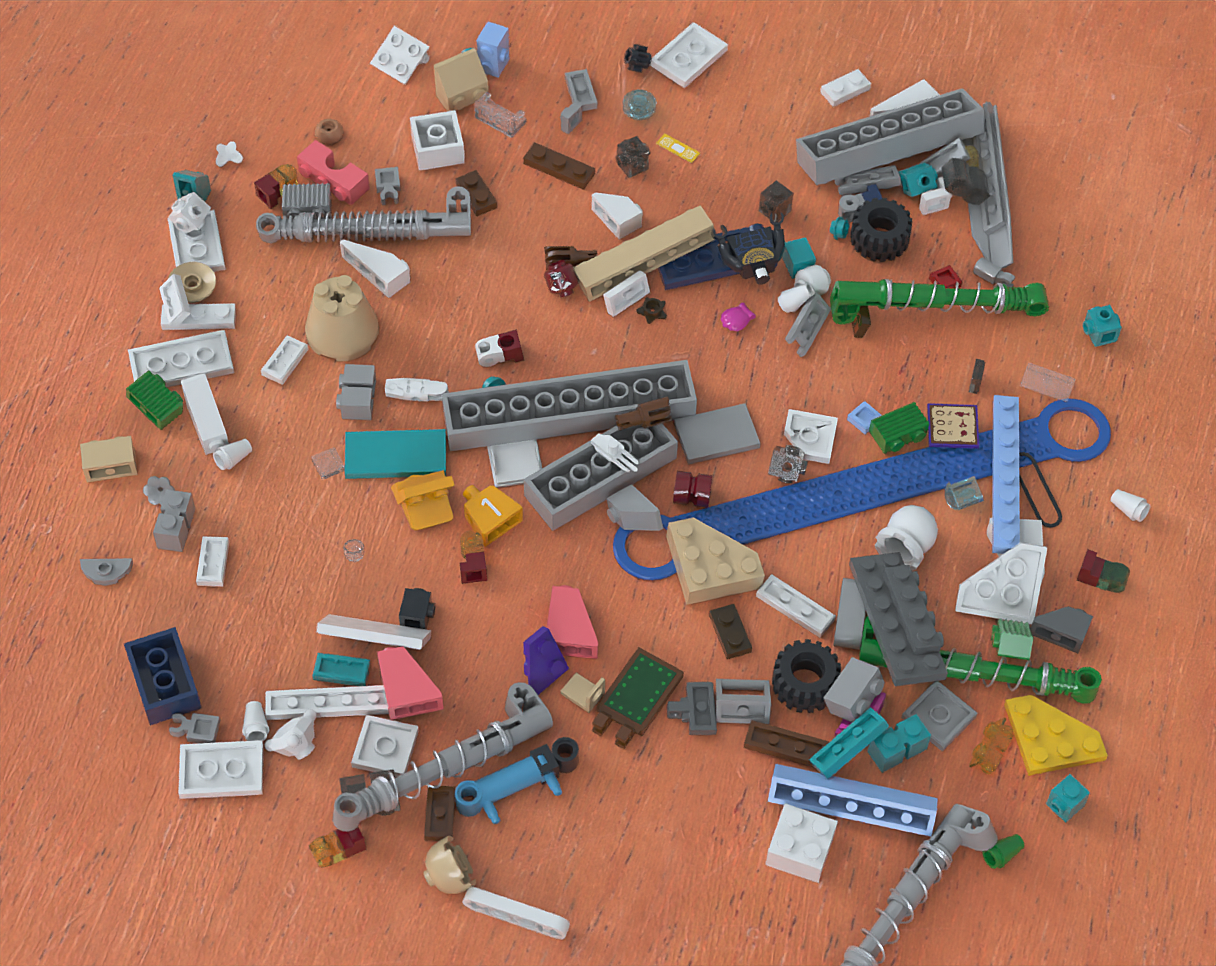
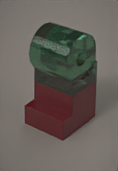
[1077,549,1130,593]

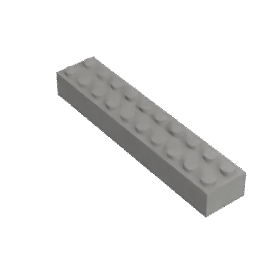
[442,360,697,451]

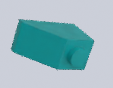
[172,170,211,202]

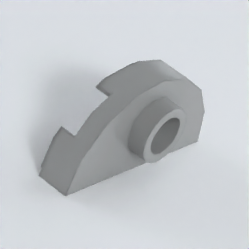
[80,558,133,586]

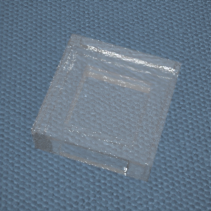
[311,447,345,480]

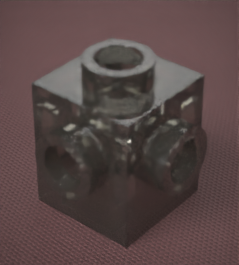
[615,136,650,178]
[768,445,808,483]

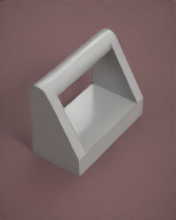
[716,679,771,724]

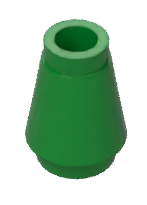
[982,834,1025,869]

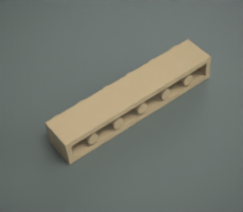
[574,205,715,302]

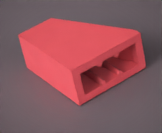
[547,585,598,659]
[377,646,443,720]

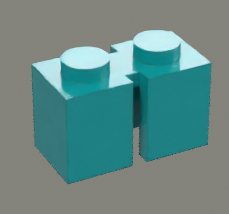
[867,714,931,773]

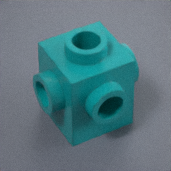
[1083,305,1122,347]

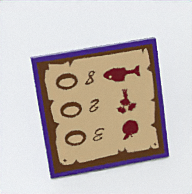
[927,403,979,449]

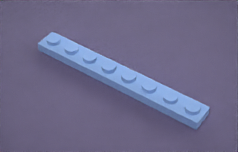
[992,395,1020,554]

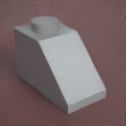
[606,484,663,531]

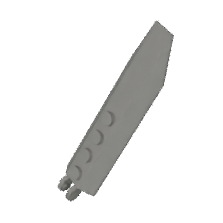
[962,101,1013,269]

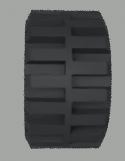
[850,198,912,262]
[772,639,841,713]

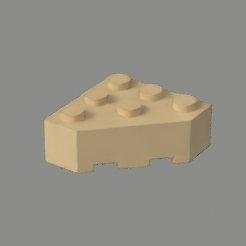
[666,518,765,605]

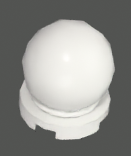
[875,505,938,571]

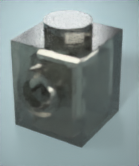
[759,180,794,222]

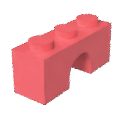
[297,140,370,205]

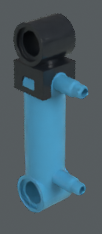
[455,737,579,824]

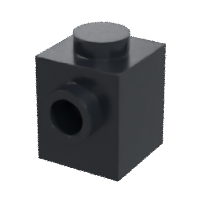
[399,588,436,629]

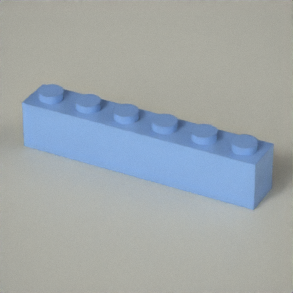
[768,764,938,836]

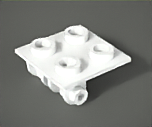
[370,26,430,84]

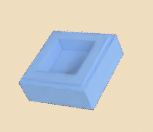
[847,401,882,434]

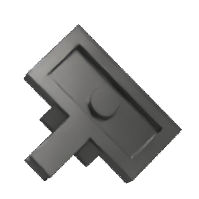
[667,682,717,735]

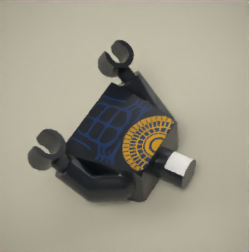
[711,212,785,285]

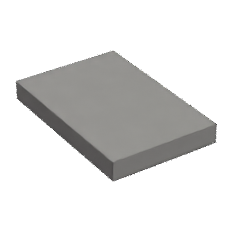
[674,403,760,464]

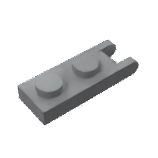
[834,166,901,195]
[785,293,831,357]

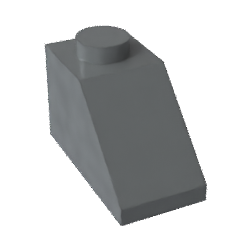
[1031,606,1093,653]

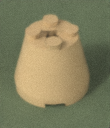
[305,275,379,361]

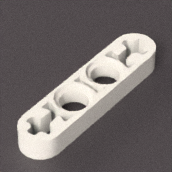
[462,887,570,939]

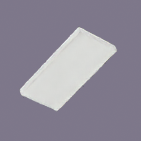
[128,330,234,387]
[316,614,431,650]

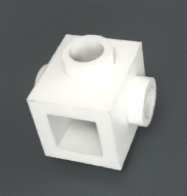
[168,192,211,234]

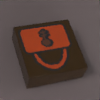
[852,306,871,338]

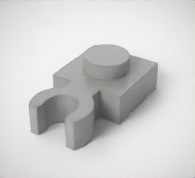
[375,167,400,205]
[169,713,220,743]

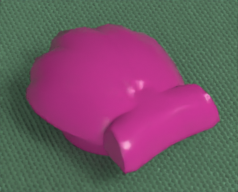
[720,302,756,331]

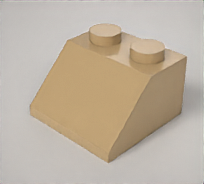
[434,48,489,112]

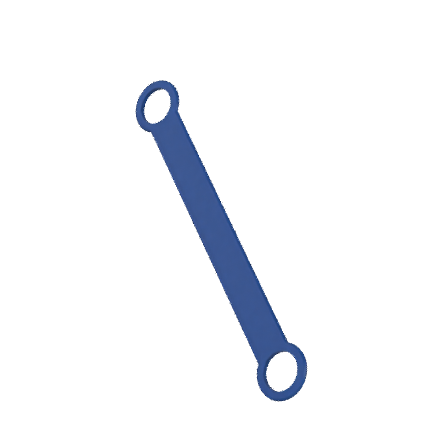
[613,399,1111,580]

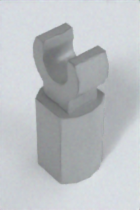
[973,257,1015,288]

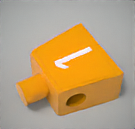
[463,485,523,547]

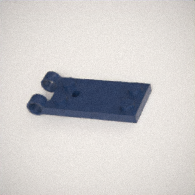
[658,224,778,290]

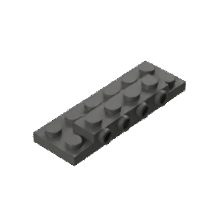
[849,552,948,686]

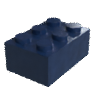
[124,627,202,725]

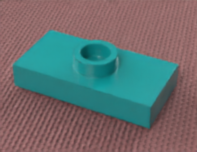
[313,653,371,686]

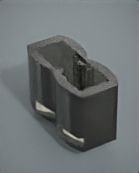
[941,158,990,205]

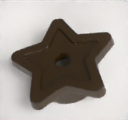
[636,297,667,324]

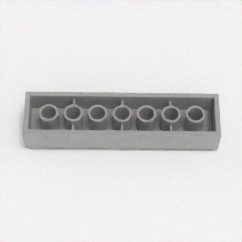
[796,88,984,185]

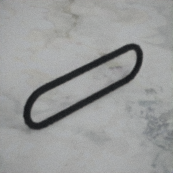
[1019,452,1062,528]

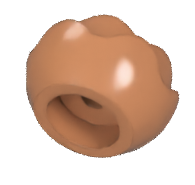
[315,119,344,145]

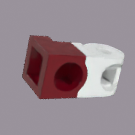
[475,329,524,367]

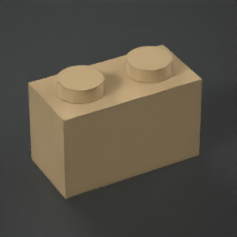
[80,436,138,483]

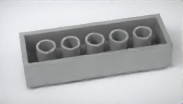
[523,424,678,531]

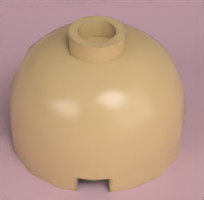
[424,836,476,894]

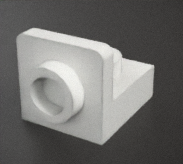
[919,177,952,215]

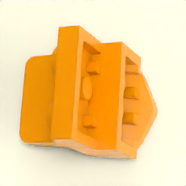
[391,470,454,531]

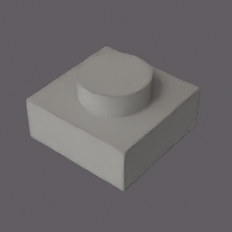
[560,101,582,134]

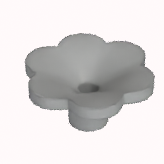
[143,476,175,505]

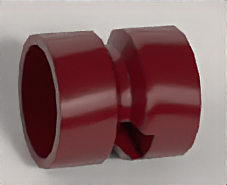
[673,471,713,508]

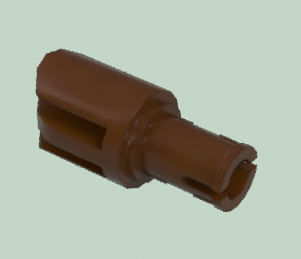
[544,246,598,270]
[615,397,673,431]

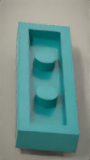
[809,707,890,779]

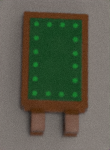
[592,647,684,749]

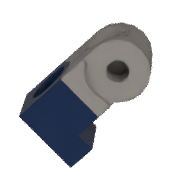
[838,184,882,222]

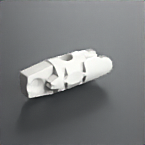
[385,378,449,402]

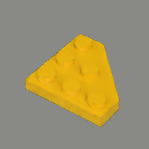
[1004,695,1108,776]

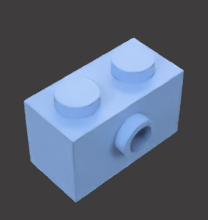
[477,21,510,78]

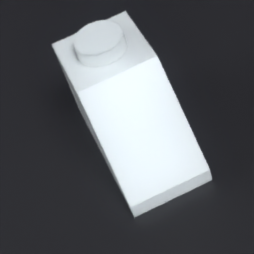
[592,193,643,239]

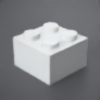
[410,111,465,171]
[765,804,838,883]

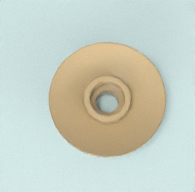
[168,262,216,303]

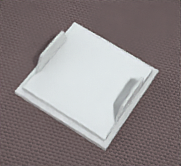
[487,439,542,488]

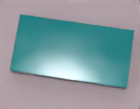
[345,429,446,479]

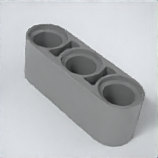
[833,578,866,650]

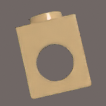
[561,673,605,713]

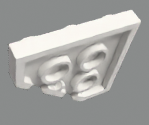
[955,542,1047,624]

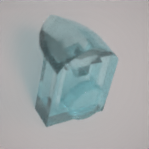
[944,476,984,510]

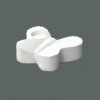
[216,141,243,167]

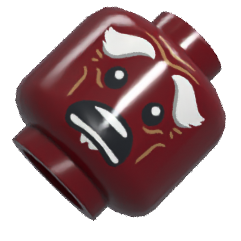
[544,260,578,297]

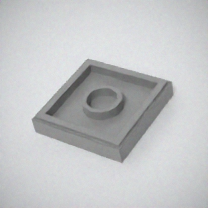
[901,681,978,752]

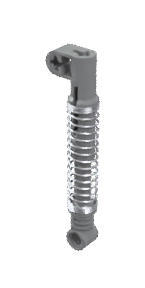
[256,186,471,243]

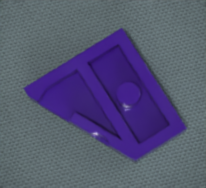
[523,626,569,695]

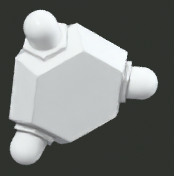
[265,709,316,760]

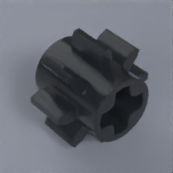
[624,44,652,73]

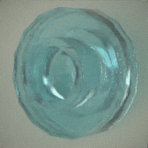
[622,89,656,120]

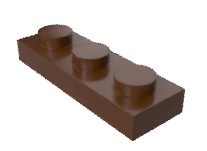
[523,142,595,190]
[744,720,829,768]

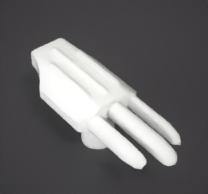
[591,433,638,472]

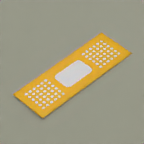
[656,134,700,163]

